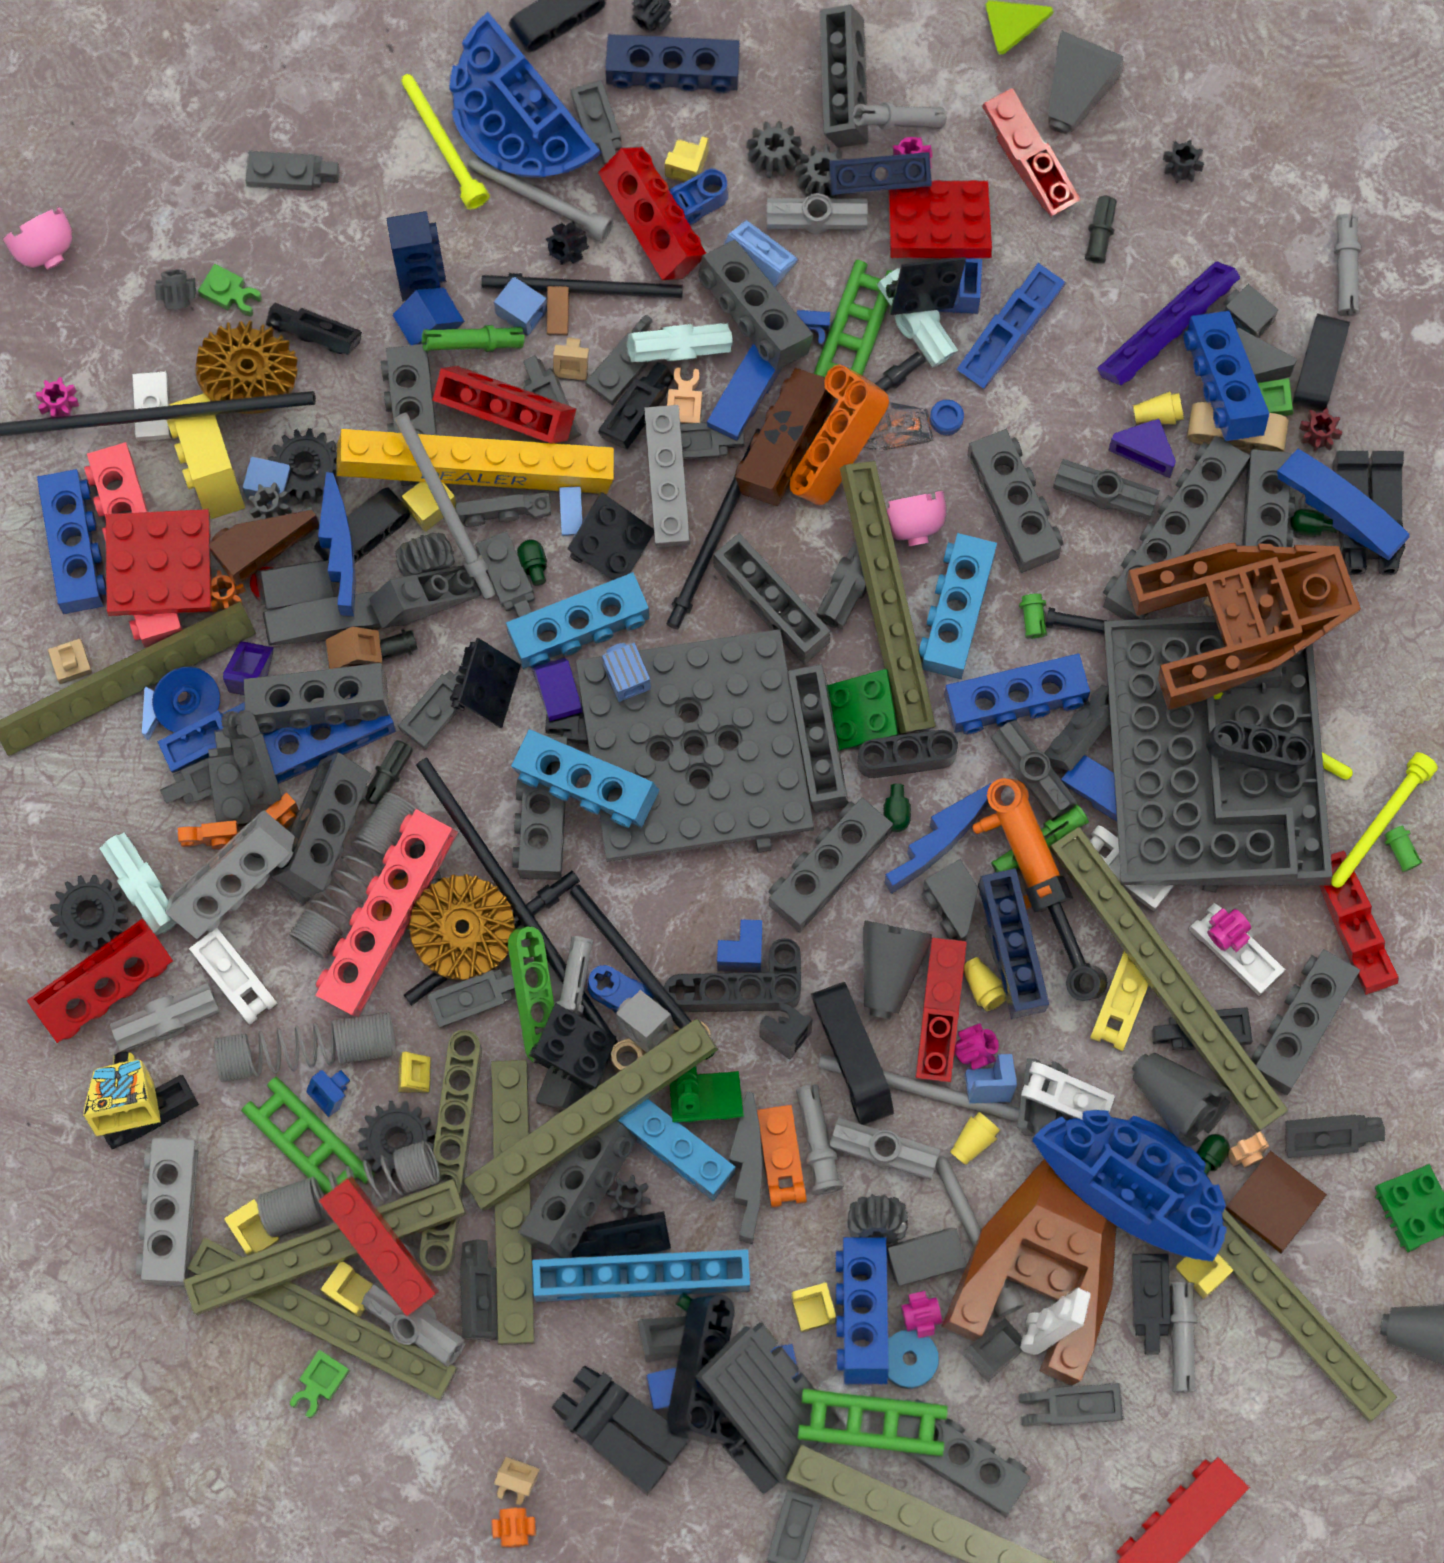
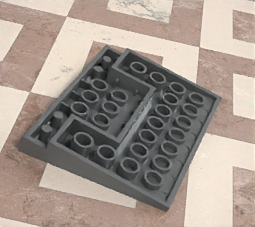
[1104,616,1332,886]

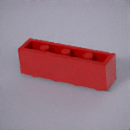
[318,1176,439,1317]
[1116,1457,1250,1563]

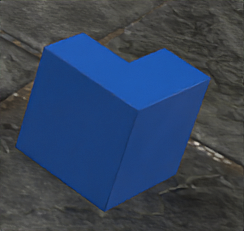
[938,258,982,314]
[393,287,464,345]
[717,919,762,973]

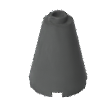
[863,920,932,1019]
[1132,1053,1232,1147]
[1380,1304,1444,1366]

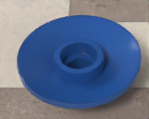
[152,666,220,732]

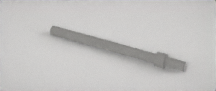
[395,413,496,599]
[818,1054,1020,1122]

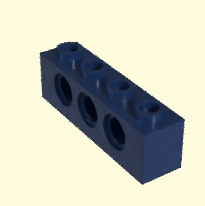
[605,34,740,93]
[386,211,446,301]
[978,868,1050,1019]

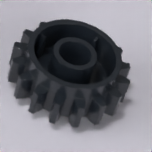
[268,428,339,504]
[50,875,128,953]
[358,1100,436,1178]

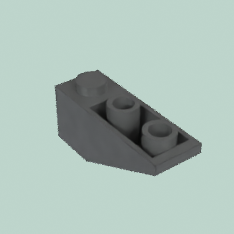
[369,565,482,629]

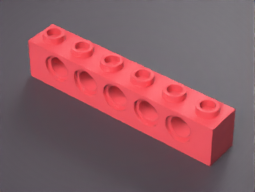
[84,442,183,648]
[316,809,458,1017]

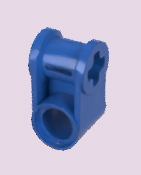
[669,169,729,225]
[587,965,654,1013]

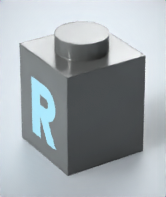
[1223,284,1278,338]

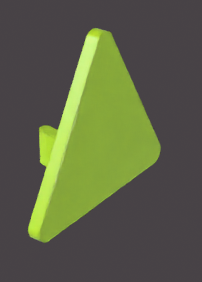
[985,0,1054,55]

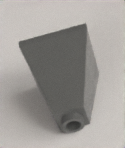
[1048,31,1123,134]

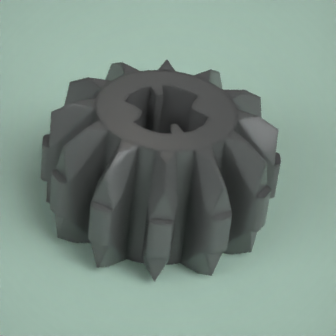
[746,120,802,178]
[795,144,843,199]
[395,532,455,577]
[848,1194,908,1244]

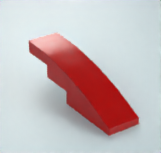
[1320,850,1399,995]

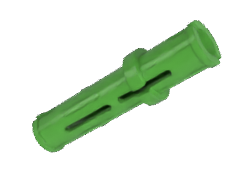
[422,325,524,352]
[991,804,1089,872]

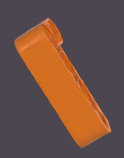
[789,364,889,505]

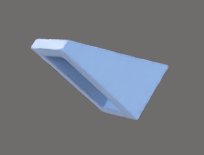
[559,486,583,536]
[142,687,159,740]

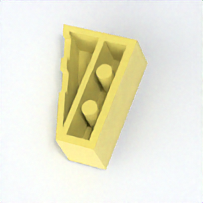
[167,393,245,520]

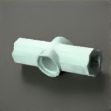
[877,269,958,368]
[627,323,733,363]
[99,833,177,935]

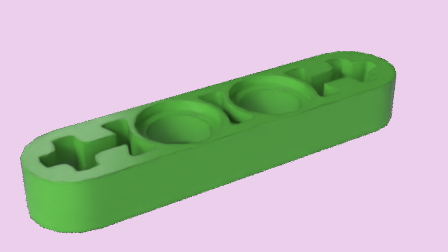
[508,927,554,1064]

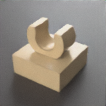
[553,337,589,381]
[48,639,92,684]
[494,1457,540,1505]

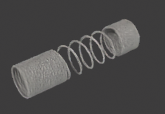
[289,792,416,958]
[214,1012,396,1082]
[257,1141,440,1238]

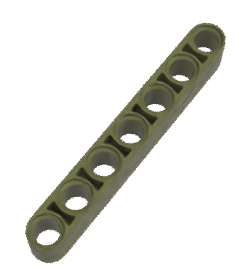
[419,1029,482,1276]

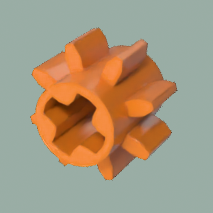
[211,570,246,612]
[491,1508,536,1548]

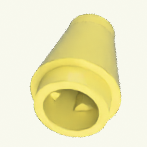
[1133,391,1184,425]
[963,957,1006,1011]
[950,1112,1000,1165]

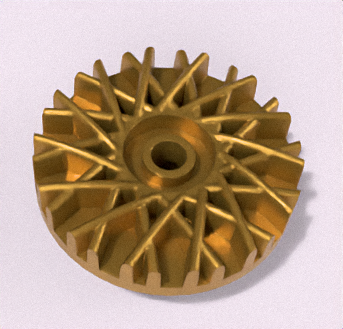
[195,321,298,414]
[410,874,515,980]

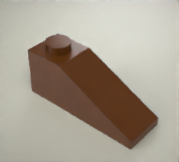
[208,510,319,586]

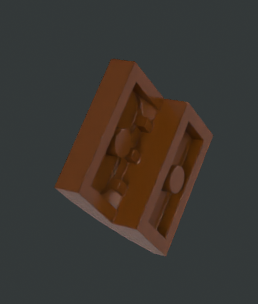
[1225,1150,1327,1253]

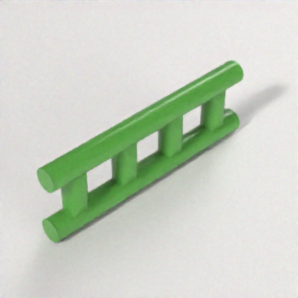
[813,260,892,377]
[241,1076,375,1195]
[798,1388,948,1456]

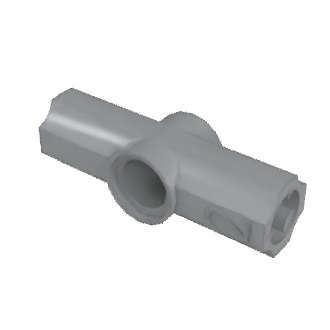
[767,193,868,234]
[110,983,220,1052]
[829,1117,940,1180]
[361,1281,466,1367]

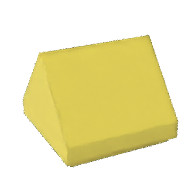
[398,1052,430,1093]

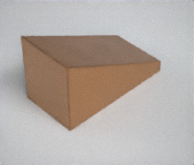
[547,286,569,335]

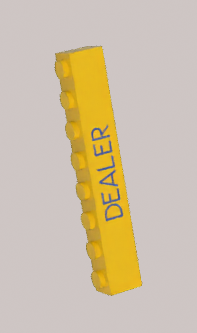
[336,429,614,494]

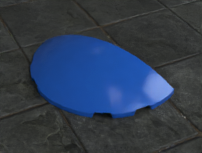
[449,12,602,178]
[1032,1110,1227,1262]

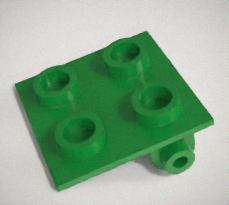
[828,669,898,751]
[669,1066,744,1122]
[1375,1164,1444,1253]

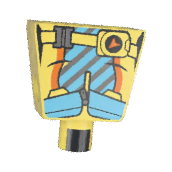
[83,1051,160,1136]

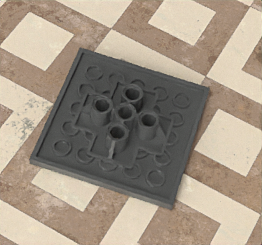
[576,629,814,862]

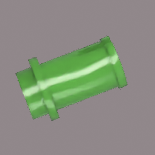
[1019,594,1047,639]
[1384,825,1423,872]

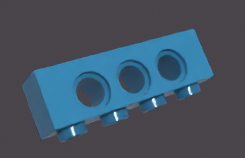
[919,533,997,680]
[506,572,650,669]
[511,729,660,828]
[616,1099,735,1202]

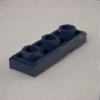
[828,152,932,195]

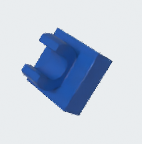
[797,310,830,345]
[306,1070,350,1117]

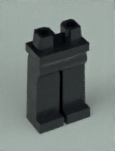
[1333,451,1405,575]
[552,1366,691,1496]

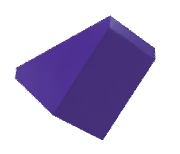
[1108,419,1176,478]
[223,641,274,695]
[532,657,583,721]

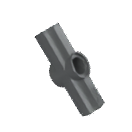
[1053,459,1160,520]
[817,539,867,629]
[991,720,1077,821]

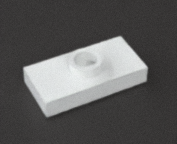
[133,372,171,441]

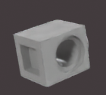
[616,990,675,1052]

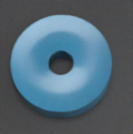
[888,1330,939,1389]

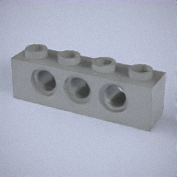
[644,405,690,548]
[165,810,295,939]
[136,1138,199,1287]

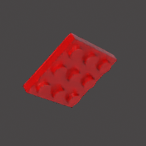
[888,180,992,258]
[106,509,212,616]

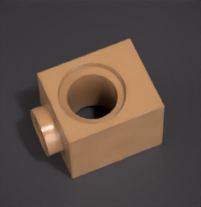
[326,627,383,669]

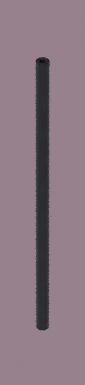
[0,391,316,436]
[416,757,618,1053]

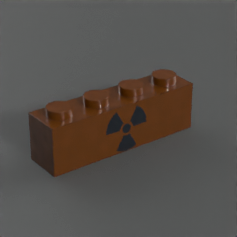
[735,368,836,507]

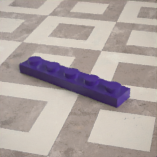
[1097,261,1241,386]

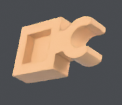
[667,367,702,424]
[1228,1131,1269,1168]

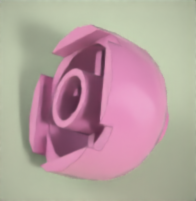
[3,207,72,270]
[886,491,946,546]

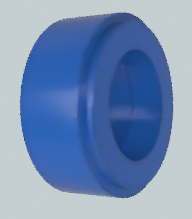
[930,399,964,435]

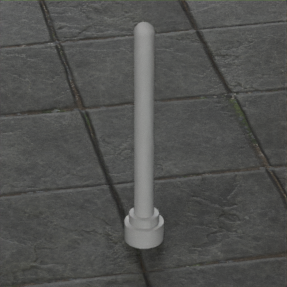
[468,157,614,242]
[936,1157,1024,1317]

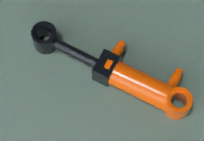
[972,778,1108,1001]

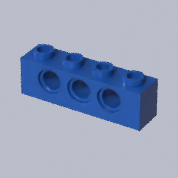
[1183,311,1270,441]
[37,469,107,614]
[944,653,1090,735]
[261,693,396,784]
[836,1237,889,1384]

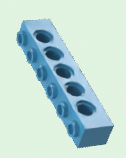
[532,1249,750,1302]

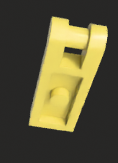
[1090,951,1149,1051]

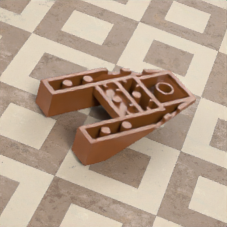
[1126,543,1361,710]
[941,1159,1116,1386]

